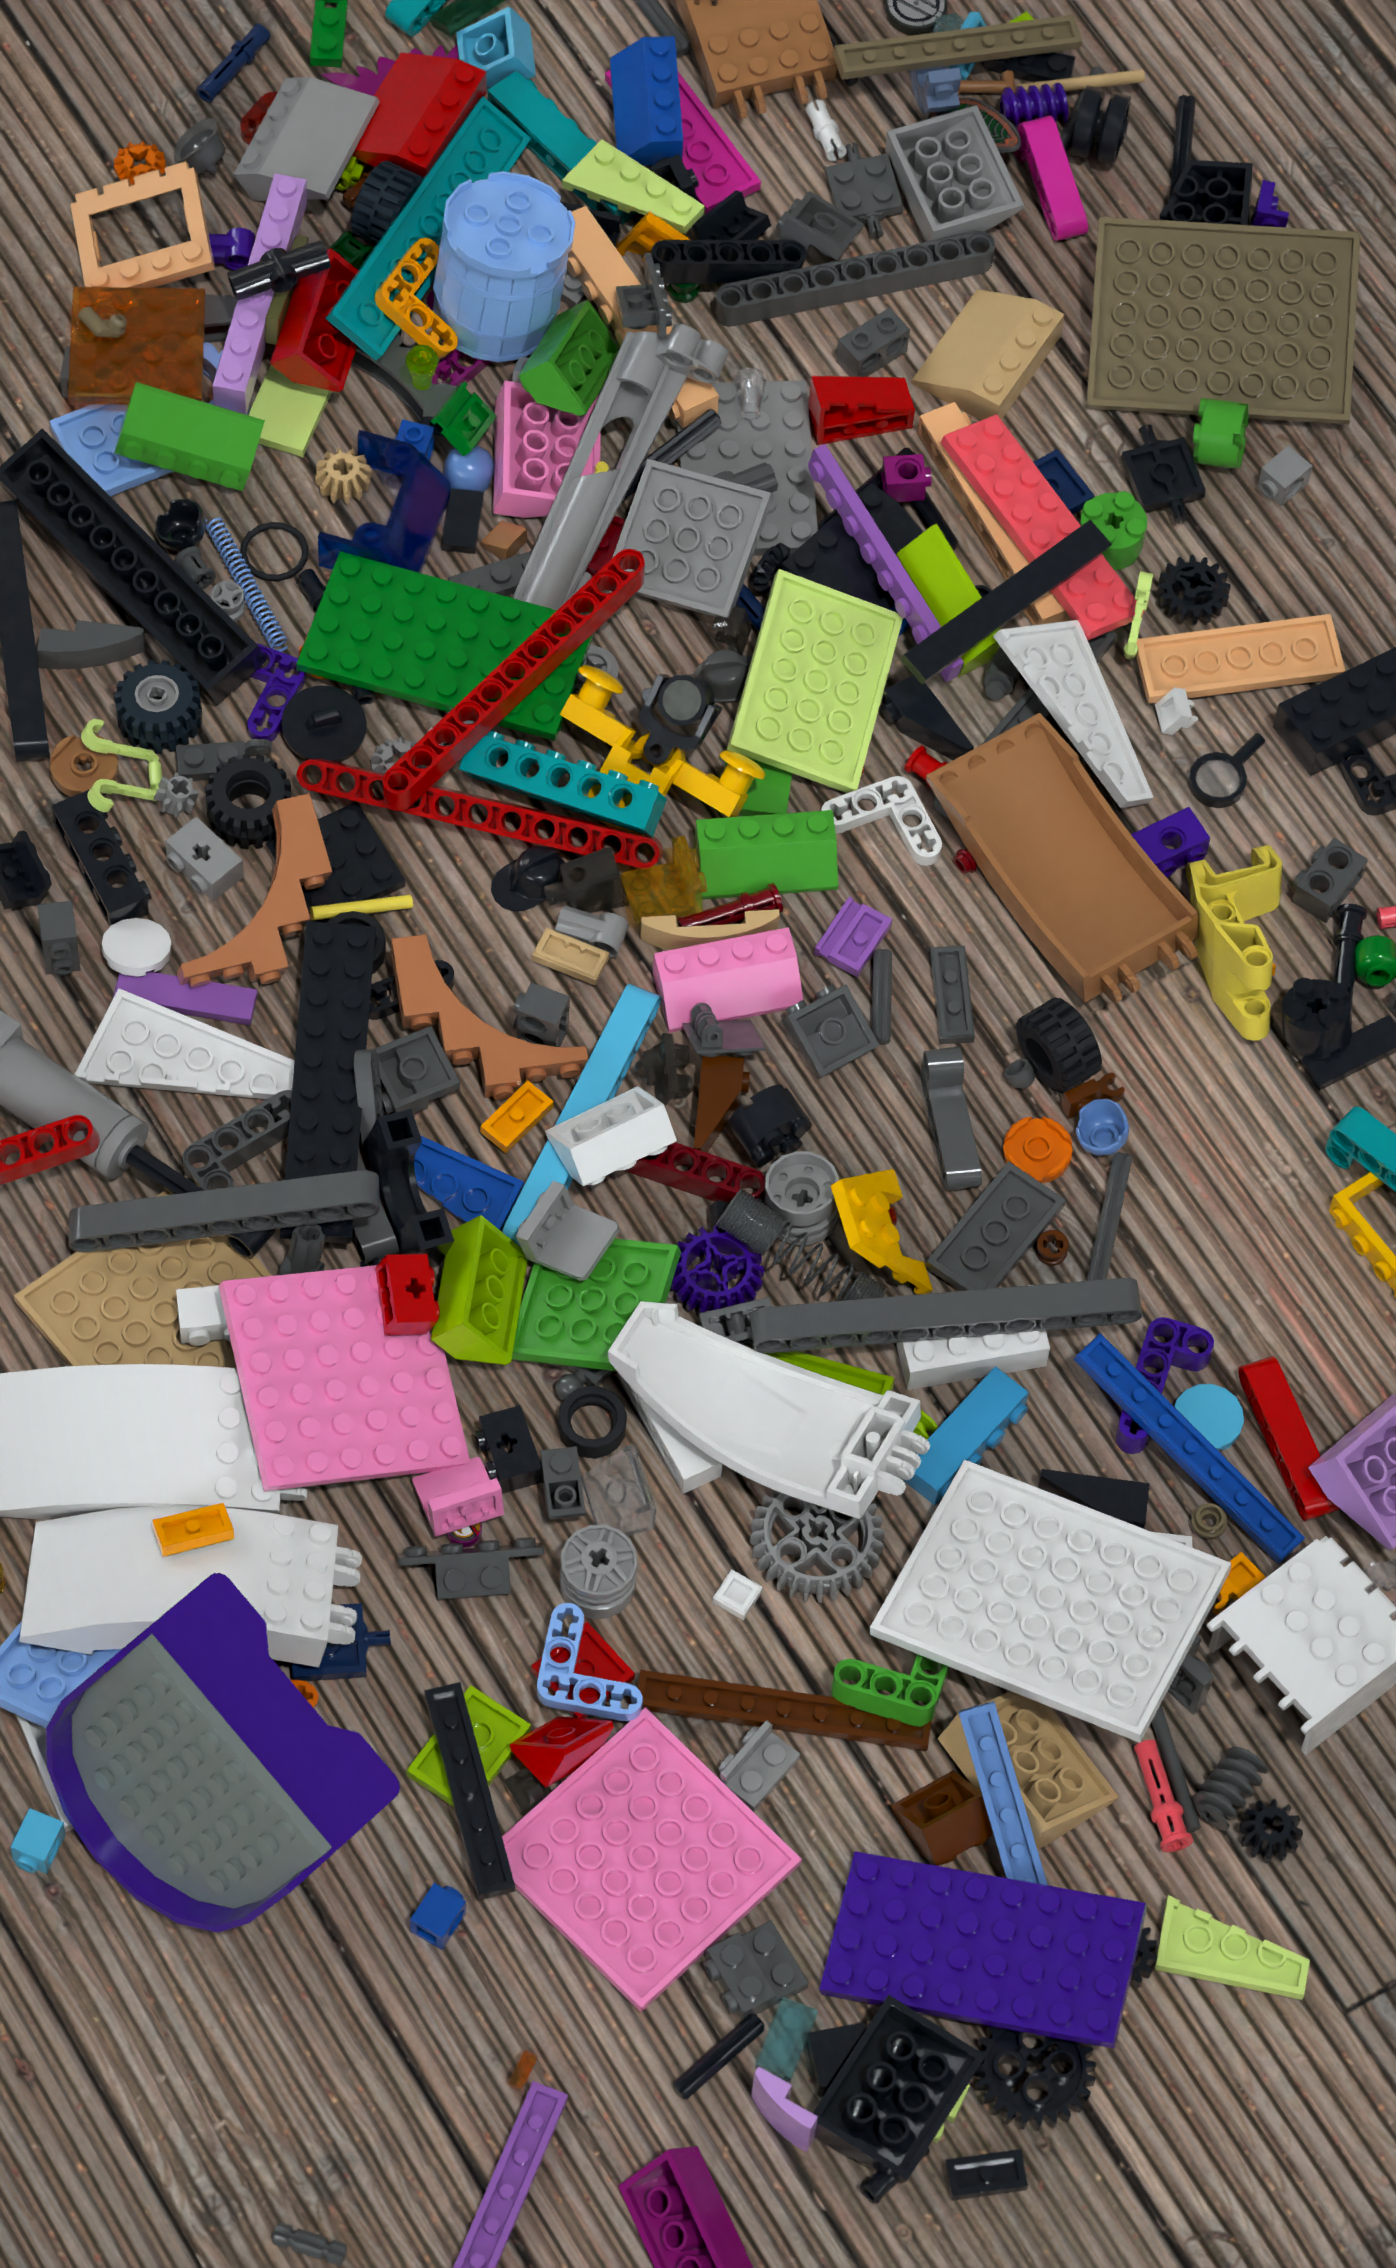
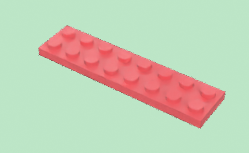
[941,414,1144,640]

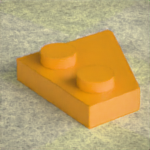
[616,211,691,262]

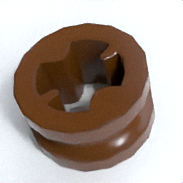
[1036,1230,1069,1266]

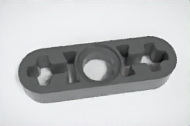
[354,1049,384,1151]

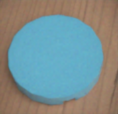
[1174,1384,1244,1451]

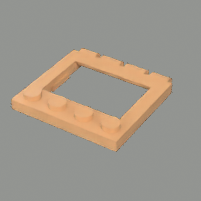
[70,161,215,306]

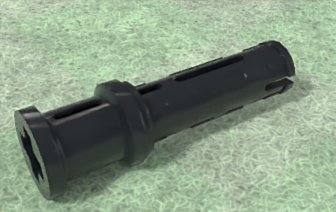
[1333,904,1367,1002]

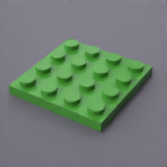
[512,1238,681,1371]

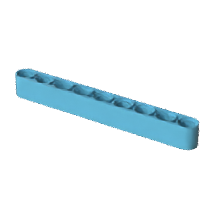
[502,983,661,1247]

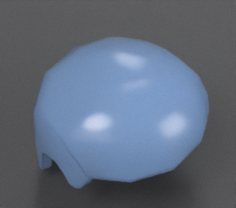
[443,445,494,492]
[1076,1099,1129,1156]

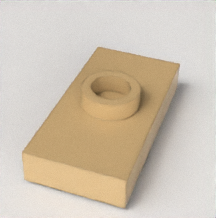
[532,927,610,986]

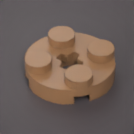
[50,734,119,797]

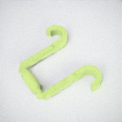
[1124,571,1153,660]
[81,719,163,812]

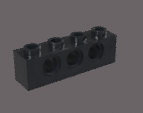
[52,790,152,927]

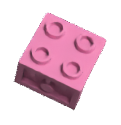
[412,1457,504,1537]

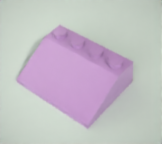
[1308,1394,1396,1550]

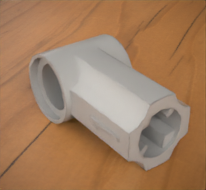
[555,906,629,958]

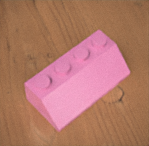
[653,927,803,1033]

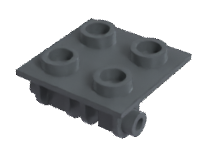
[682,1003,765,1057]

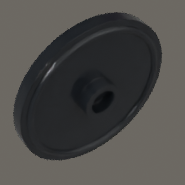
[281,685,367,762]

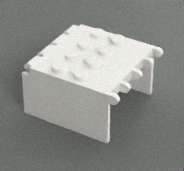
[1207,1536,1396,1755]

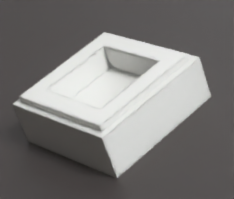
[712,1569,763,1621]

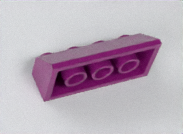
[618,2146,753,2268]

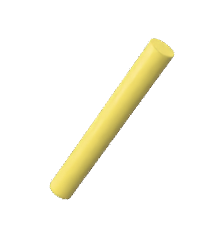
[310,895,413,920]

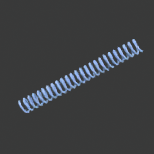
[205,517,288,652]

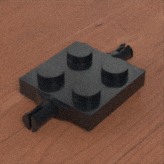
[1121,424,1206,524]

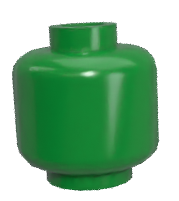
[1355,935,1396,987]

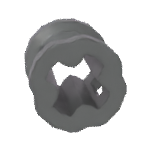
[174,546,216,589]

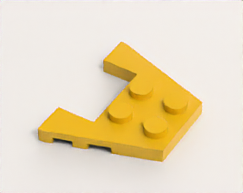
[831,1169,933,1295]

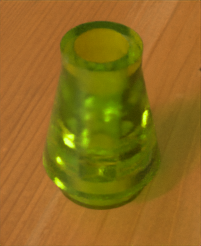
[405,345,439,390]

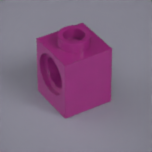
[881,454,932,502]

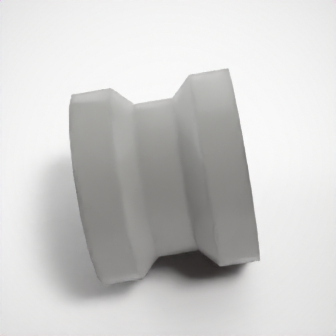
[210,581,245,622]

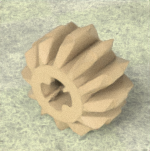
[315,447,371,505]

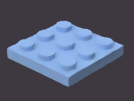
[49,388,174,496]
[0,1621,121,1728]

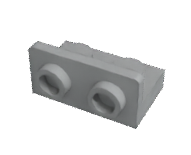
[719,1720,800,1812]

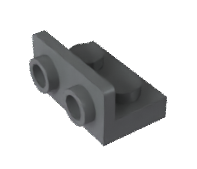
[1168,1635,1214,1715]

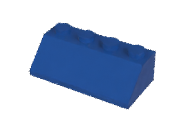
[610,36,683,165]

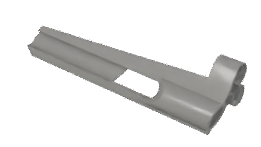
[512,324,729,610]

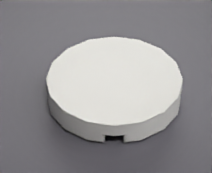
[102,918,171,977]

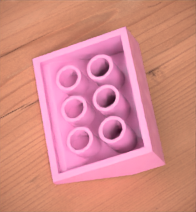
[493,381,601,518]

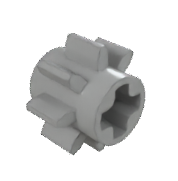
[154,772,199,818]

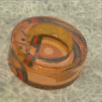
[508,2049,538,2089]

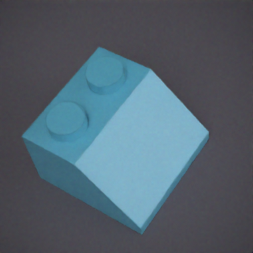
[456,6,536,87]

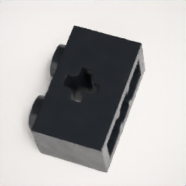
[474,1405,542,1494]

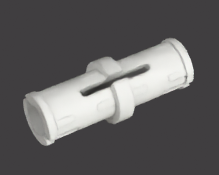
[806,100,846,161]

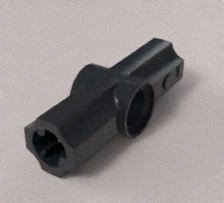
[227,240,331,301]

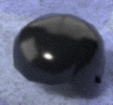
[155,499,206,552]

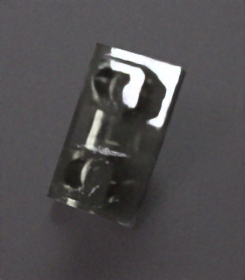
[634,1033,693,1106]

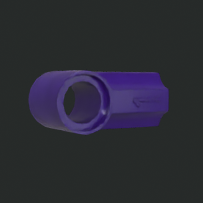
[190,228,255,271]

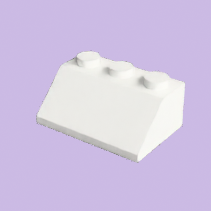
[545,1086,677,1186]

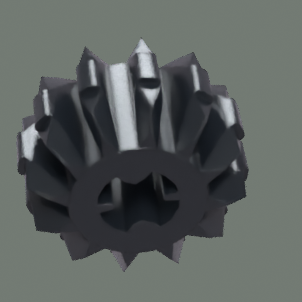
[1239,1798,1303,1864]

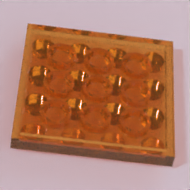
[68,287,206,405]

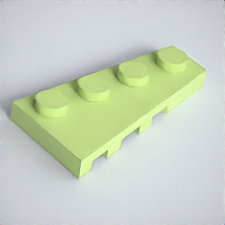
[562,139,705,234]
[1154,1895,1310,2000]

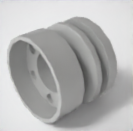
[765,1151,839,1245]
[560,1525,637,1619]

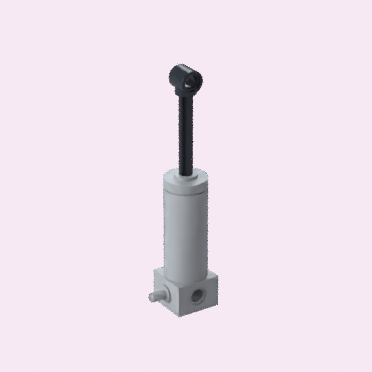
[0,1010,275,1259]

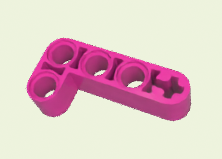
[1014,116,1088,241]

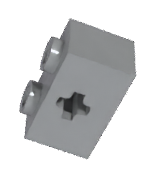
[165,817,244,901]

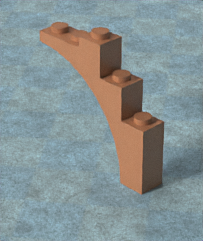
[176,793,332,987]
[390,934,588,1100]

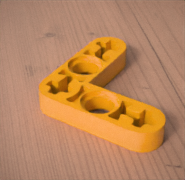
[375,238,458,358]

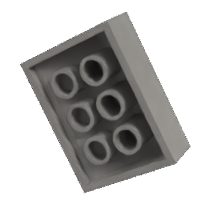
[234,77,380,201]
[885,105,1024,242]

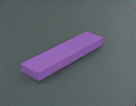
[113,971,258,1025]

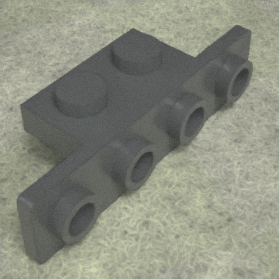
[616,253,672,338]
[397,1537,545,1599]

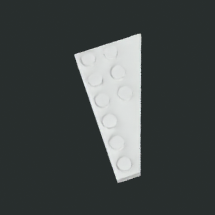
[993,620,1154,808]
[74,988,295,1099]

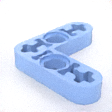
[537,1603,643,1721]

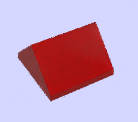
[510,1716,614,1788]

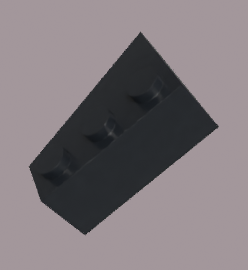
[1159,160,1253,225]

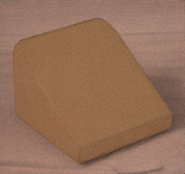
[480,521,527,560]

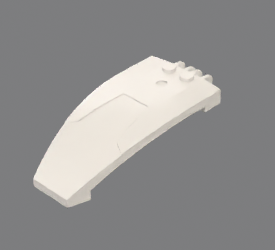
[608,1302,931,1519]

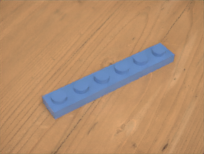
[958,1701,1047,1885]

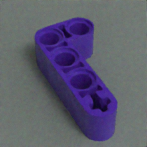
[1115,1317,1214,1454]

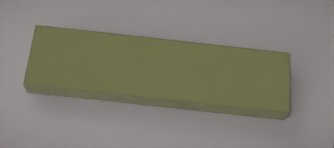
[265,235,308,345]

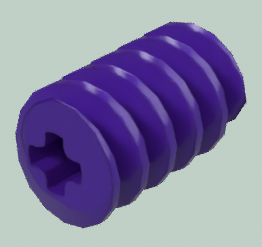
[999,83,1069,128]

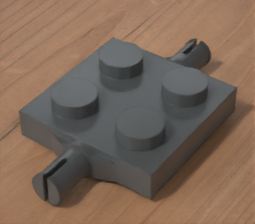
[825,143,903,239]

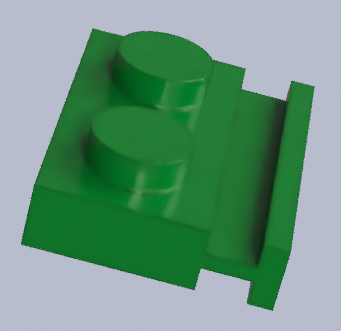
[431,381,497,456]

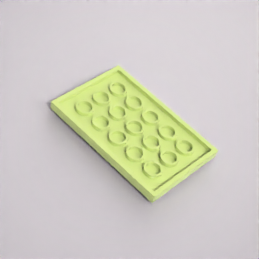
[727,569,903,793]

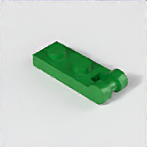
[310,0,348,68]

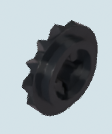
[753,543,790,593]

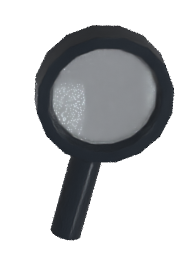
[1188,733,1265,809]

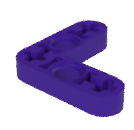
[247,643,306,742]

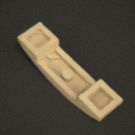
[640,909,780,950]

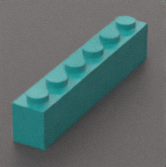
[487,70,638,225]

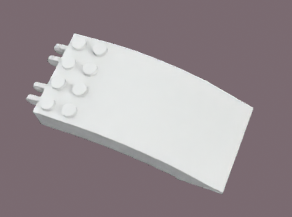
[0,1364,307,1520]
[19,1506,362,1667]

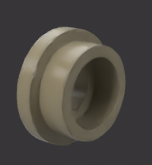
[1191,1503,1228,1539]

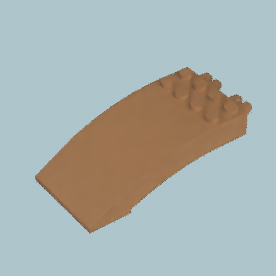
[674,0,838,119]
[926,712,1199,1003]

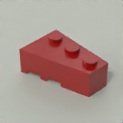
[808,376,915,445]

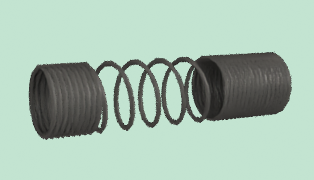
[716,1188,887,1301]

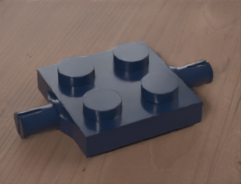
[292,1603,391,1681]

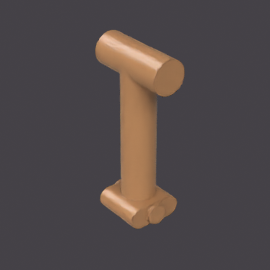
[958,70,1015,97]

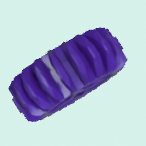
[670,1224,764,1314]

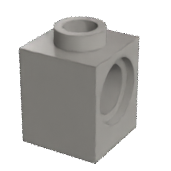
[1257,445,1312,506]

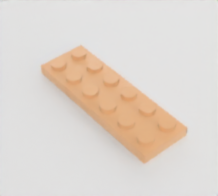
[1136,614,1345,704]

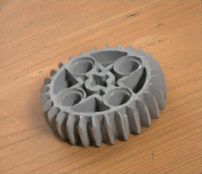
[750,1489,884,1603]

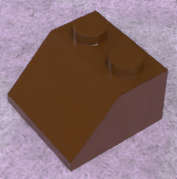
[890,1771,994,1866]

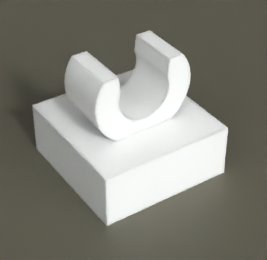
[1155,687,1198,735]

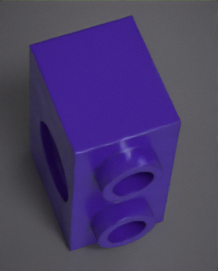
[1131,807,1210,878]

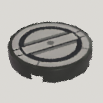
[884,0,948,35]

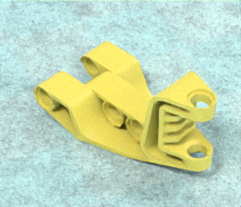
[1186,845,1282,1041]

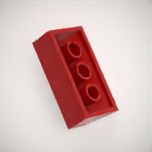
[270,248,359,392]

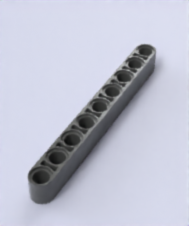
[715,231,995,327]
[69,1170,380,1253]

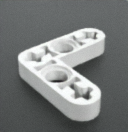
[821,776,942,866]

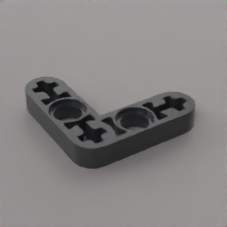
[1337,746,1396,816]

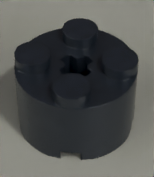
[1282,978,1352,1059]
[728,1085,812,1167]

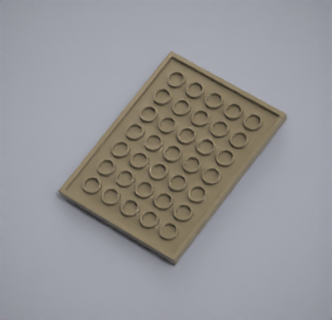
[1086,217,1361,424]

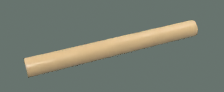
[1017,69,1145,92]

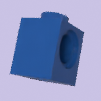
[393,419,434,476]
[410,1883,466,1950]

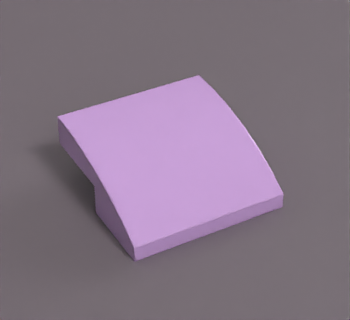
[751,2066,818,2153]

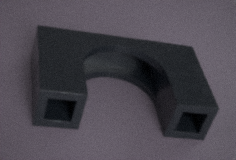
[364,1109,454,1268]

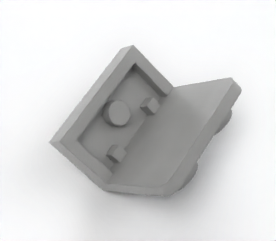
[516,1181,619,1281]

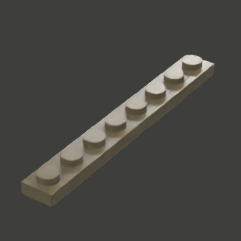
[833,15,1083,80]

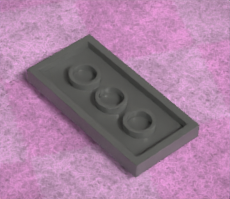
[925,1161,1066,1291]

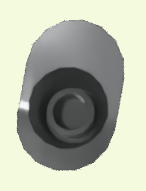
[175,118,226,174]
[693,649,752,703]

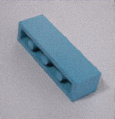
[903,1366,1029,1505]

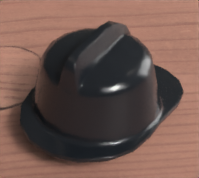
[491,846,570,911]

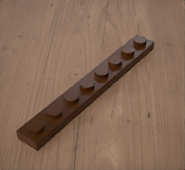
[638,1670,932,1751]

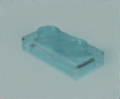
[755,1997,818,2083]

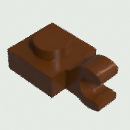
[1061,1072,1125,1120]

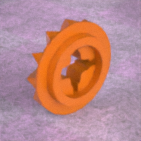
[114,140,166,185]

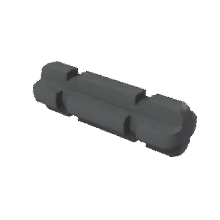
[272,2222,347,2265]

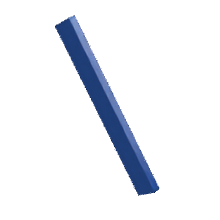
[1073,1333,1305,1565]

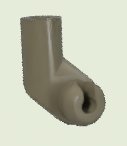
[78,306,127,338]

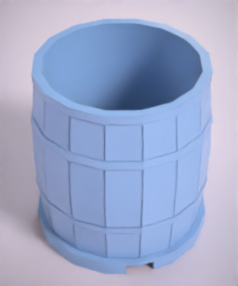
[433,171,575,362]

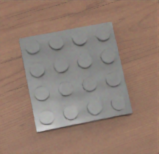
[612,459,774,621]

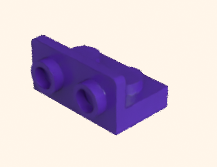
[1250,180,1289,228]

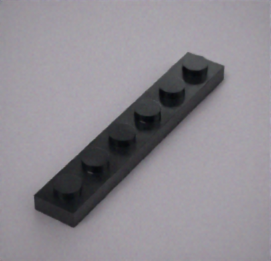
[424,1682,515,1900]

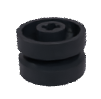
[1070,86,1131,166]

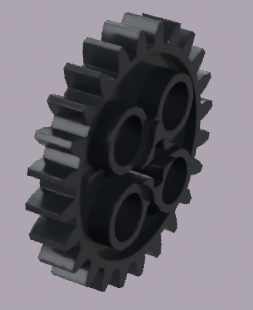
[974,2026,1096,2131]

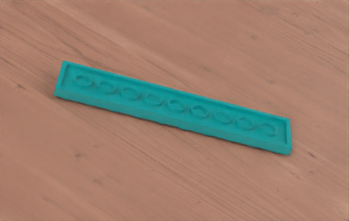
[325,96,531,361]

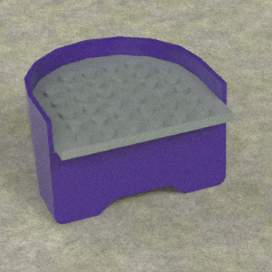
[46,1573,400,1932]

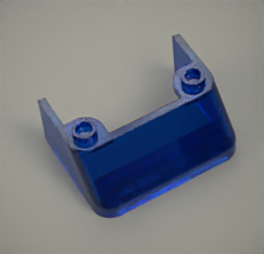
[318,430,451,573]

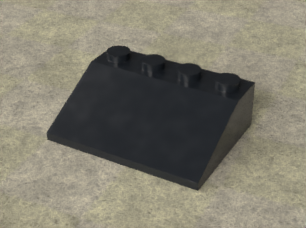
[781,483,923,609]
[813,1995,986,2182]

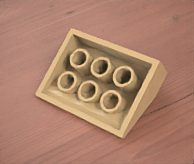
[911,289,1065,420]
[938,1691,1119,1849]

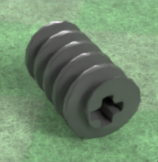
[1192,1746,1268,1831]

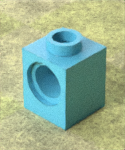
[10,1808,66,1874]

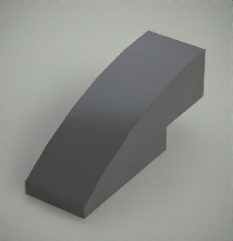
[37,620,146,669]

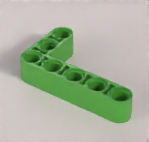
[831,1654,950,1727]

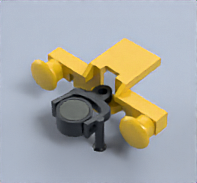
[560,665,765,834]

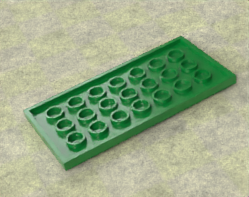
[297,551,595,741]

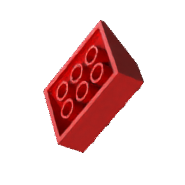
[351,52,487,177]

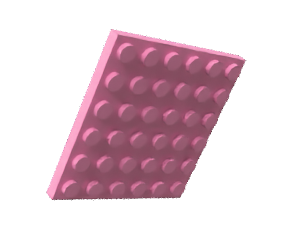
[219,1265,471,1492]
[502,1707,802,2012]

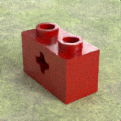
[375,1254,440,1335]

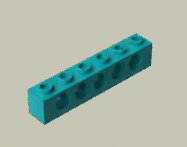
[459,731,667,837]

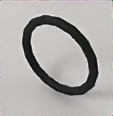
[240,522,309,581]

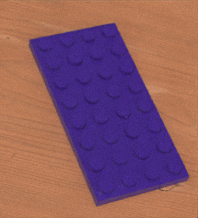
[819,1851,1147,2049]

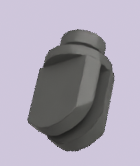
[984,650,1020,700]

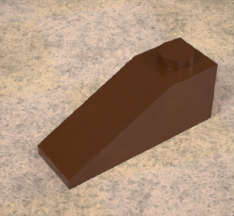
[694,1056,750,1153]

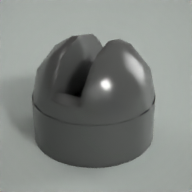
[1004,1058,1035,1089]

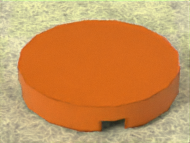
[1002,1117,1073,1183]

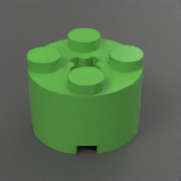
[1193,398,1249,469]
[1080,491,1147,570]

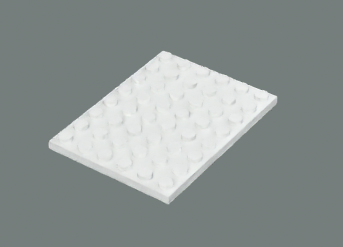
[870,1460,1231,1743]

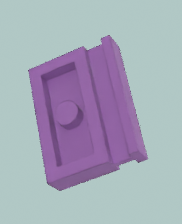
[814,896,893,977]

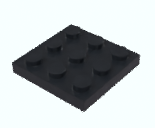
[265,801,405,923]

